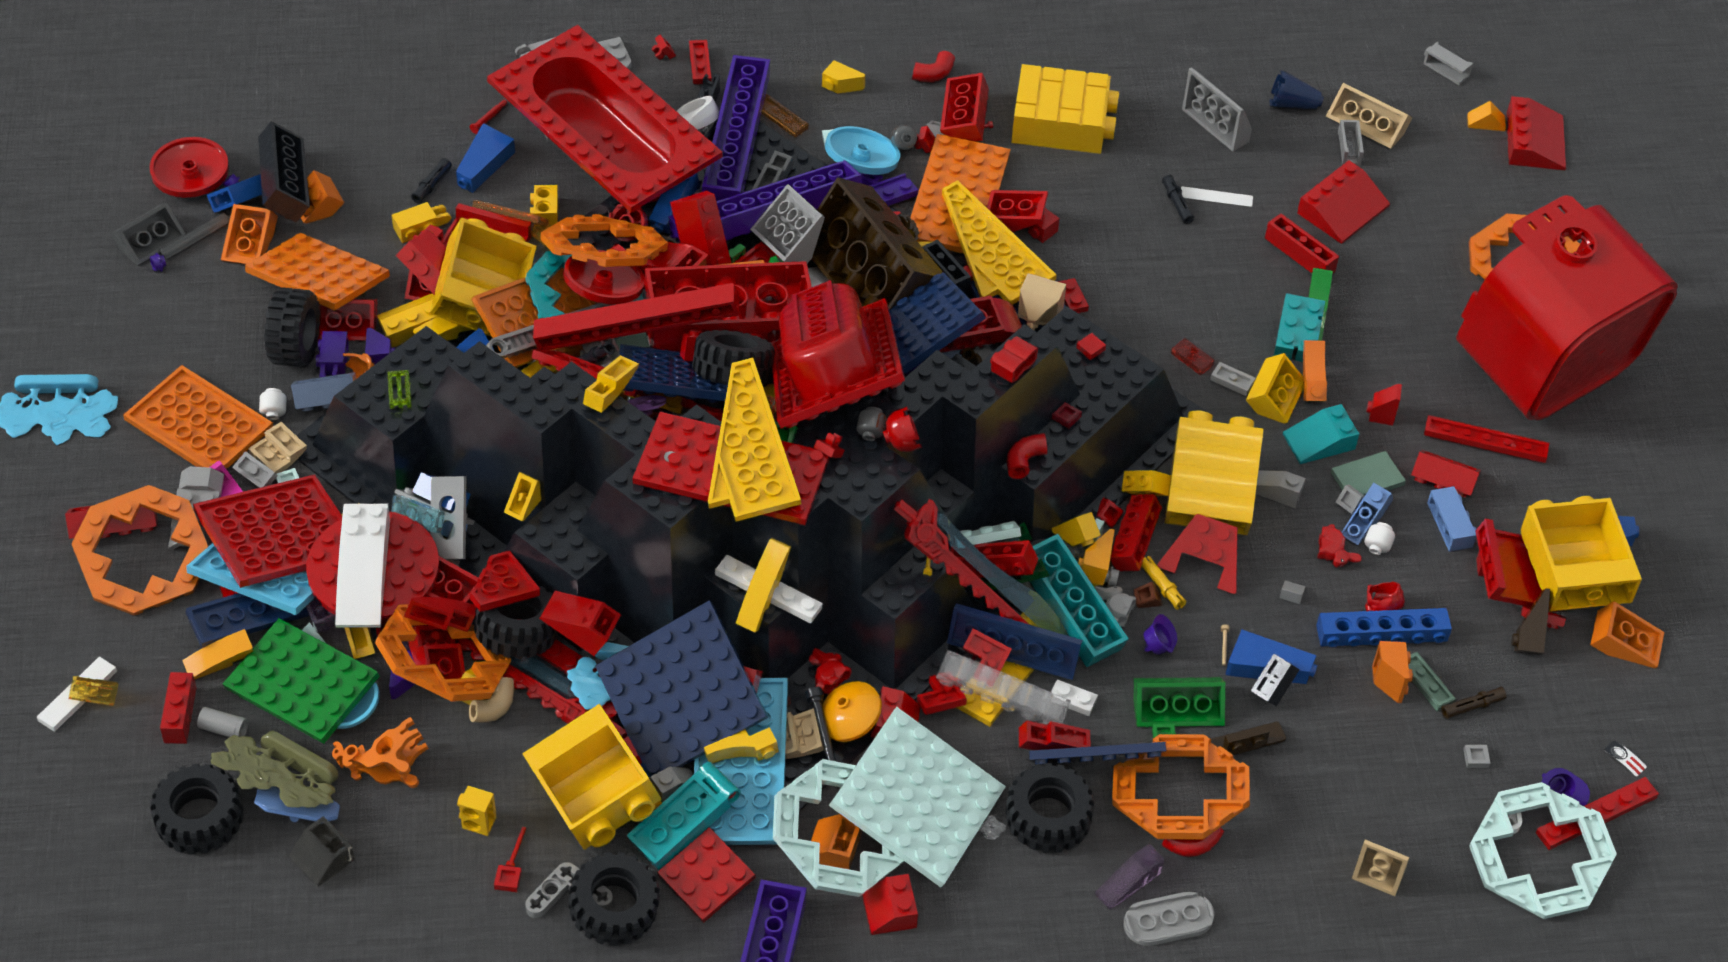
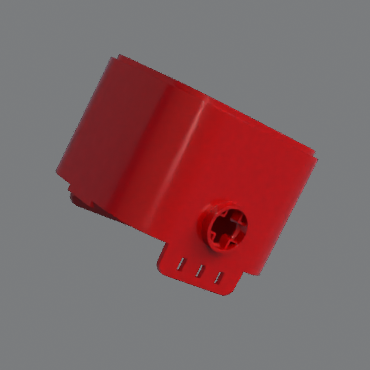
[1456,195,1678,420]

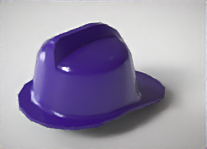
[1143,614,1177,655]
[1541,768,1590,806]

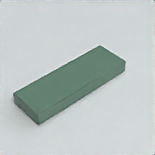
[1408,652,1456,712]

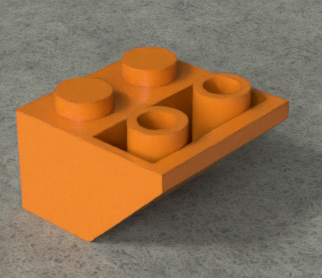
[301,170,344,224]
[1372,641,1413,703]
[811,814,862,870]

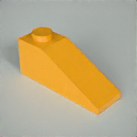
[1078,529,1114,586]

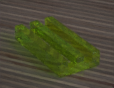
[387,370,411,409]

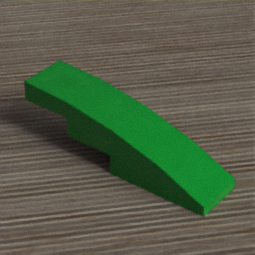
[1308,268,1333,341]

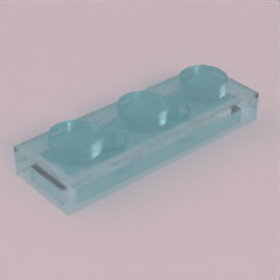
[391,494,445,533]

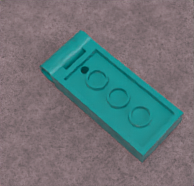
[626,762,741,870]

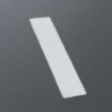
[1181,186,1253,207]

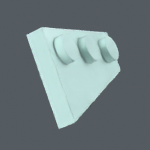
[954,521,1021,548]

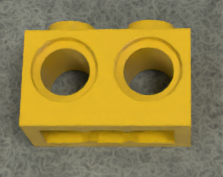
[530,185,558,227]
[1121,470,1171,496]
[457,786,497,836]

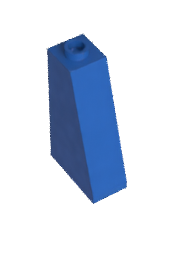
[456,124,515,193]
[649,173,701,234]
[1225,630,1318,684]

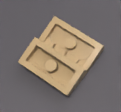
[248,422,307,474]
[786,709,824,759]

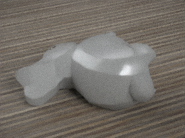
[1094,586,1136,627]

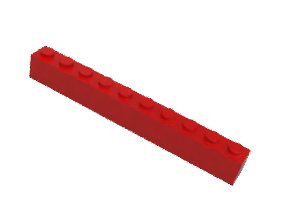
[533,283,739,350]

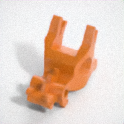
[332,717,429,788]

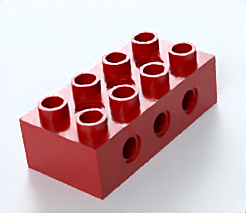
[643,261,812,352]

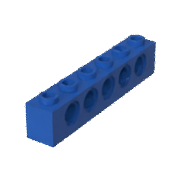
[1316,608,1452,647]

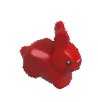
[1317,524,1362,568]
[809,648,852,695]

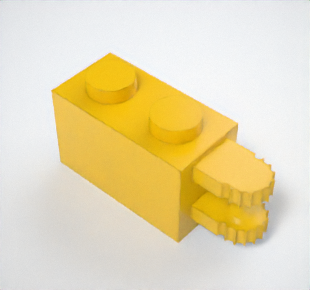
[391,202,452,243]

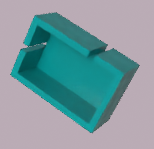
[1273,293,1325,362]

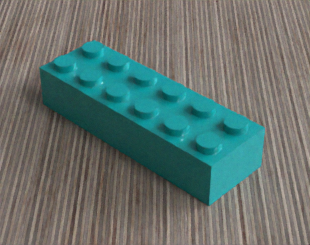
[1030,534,1129,667]

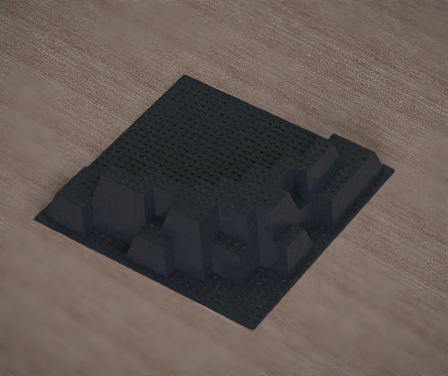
[296,122,1209,812]

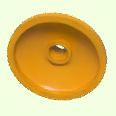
[822,681,882,742]

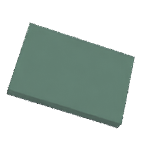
[1331,451,1406,496]

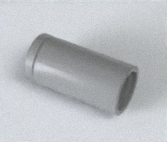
[197,707,248,737]

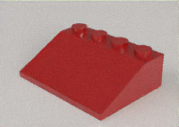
[1507,96,1566,170]
[1297,160,1390,244]

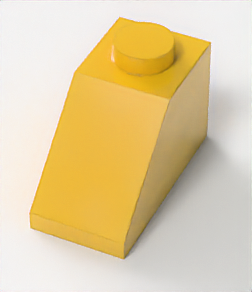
[822,60,866,94]
[1051,512,1101,547]

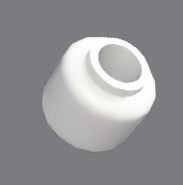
[259,388,287,420]
[1364,522,1395,555]

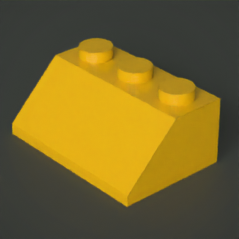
[376,293,437,348]
[1246,353,1304,424]

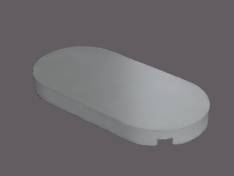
[1123,892,1214,946]

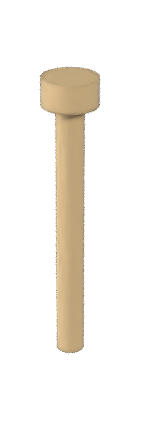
[1221,625,1230,666]

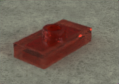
[1171,338,1215,376]

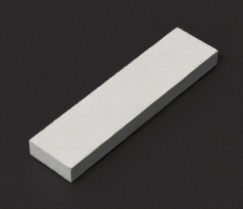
[37,657,117,732]

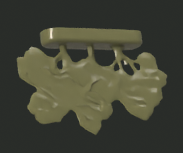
[210,731,338,808]

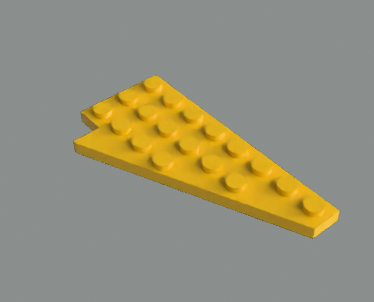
[942,180,1057,305]
[708,358,801,522]

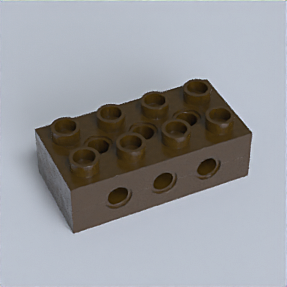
[812,177,942,309]

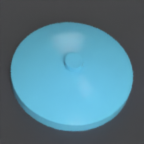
[825,126,900,175]

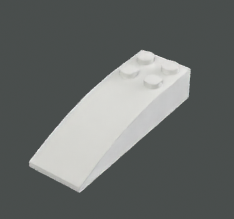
[335,504,390,627]

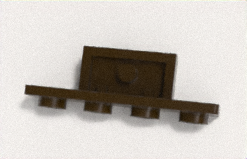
[1202,722,1286,761]

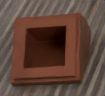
[1133,582,1162,608]

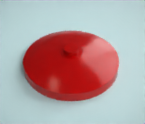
[150,137,229,198]
[563,250,645,304]

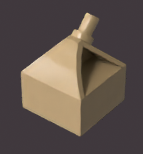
[1018,273,1066,331]

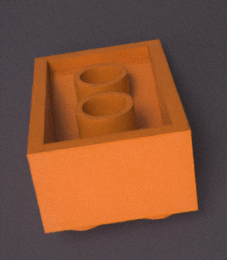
[221,204,278,265]
[1590,601,1664,668]

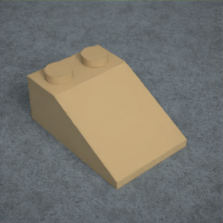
[1352,840,1409,896]

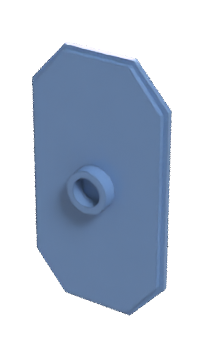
[254,786,340,823]

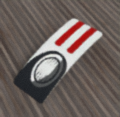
[1604,741,1647,776]

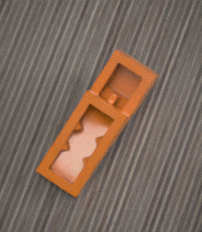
[1303,340,1327,401]

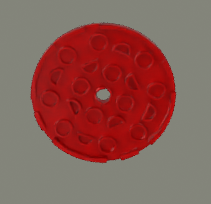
[306,511,440,621]

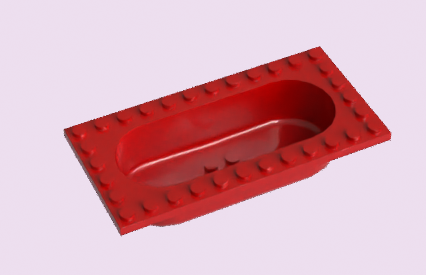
[487,25,723,213]
[771,280,905,429]

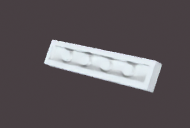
[715,555,823,624]

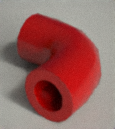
[912,51,955,83]
[1007,433,1047,479]
[1161,827,1224,857]

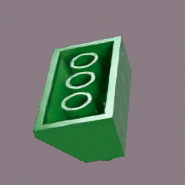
[1133,677,1225,727]

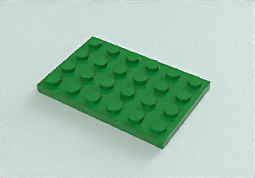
[223,618,380,744]

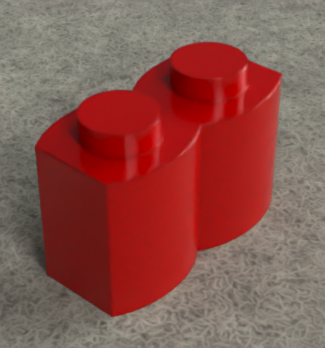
[990,336,1038,383]

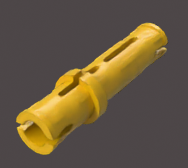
[1141,556,1187,610]

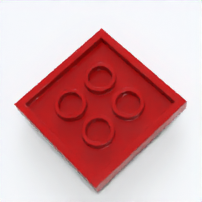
[657,827,756,923]

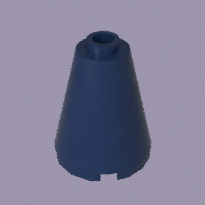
[1269,70,1324,110]

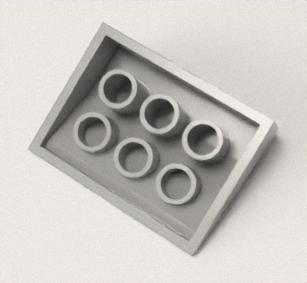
[1182,67,1252,152]
[750,184,825,264]

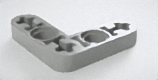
[525,862,613,918]

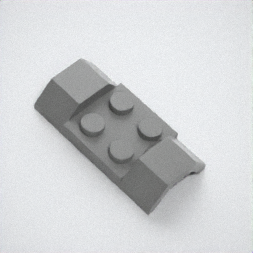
[168,466,224,550]

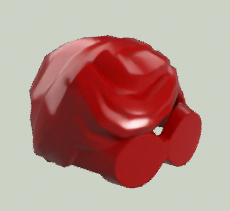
[1365,581,1405,611]

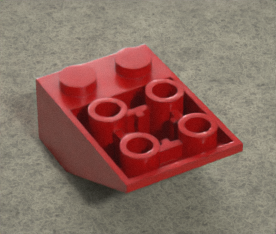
[639,242,709,271]
[539,591,621,656]

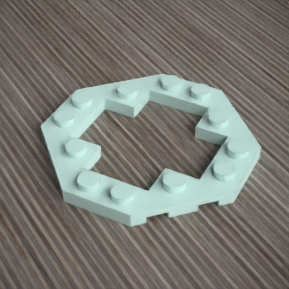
[773,759,904,897]
[1469,782,1617,919]

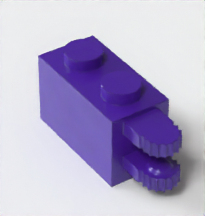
[316,331,349,378]

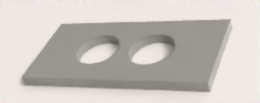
[430,476,466,559]

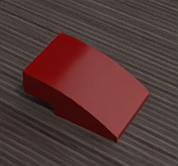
[408,625,465,680]

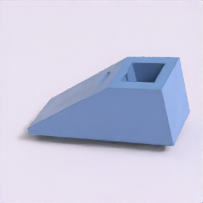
[1342,483,1393,546]

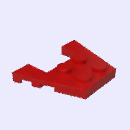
[1157,514,1238,595]

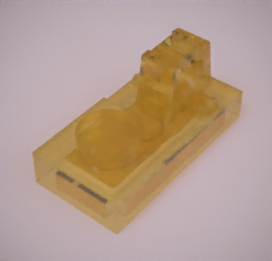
[68,676,118,706]

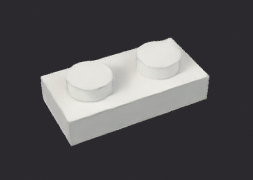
[1048,680,1098,716]

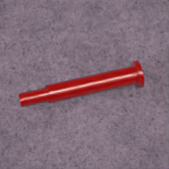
[469,99,507,134]

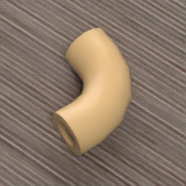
[469,677,514,723]

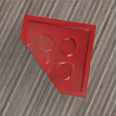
[470,551,540,612]

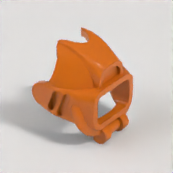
[343,353,374,379]

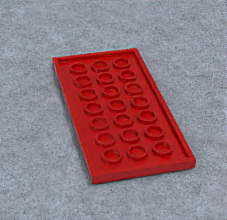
[632,412,830,525]

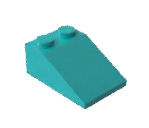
[1283,404,1359,464]

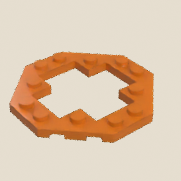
[1469,213,1580,279]
[541,214,668,267]
[72,485,208,616]
[375,604,511,702]
[1112,734,1250,839]

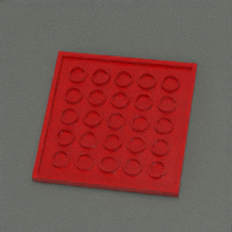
[193,474,343,588]

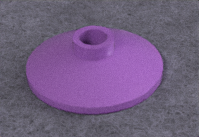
[628,395,666,416]

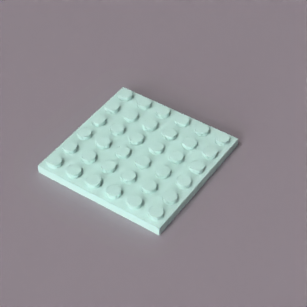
[829,707,1006,887]

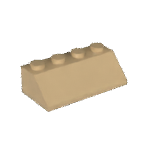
[1326,83,1413,149]

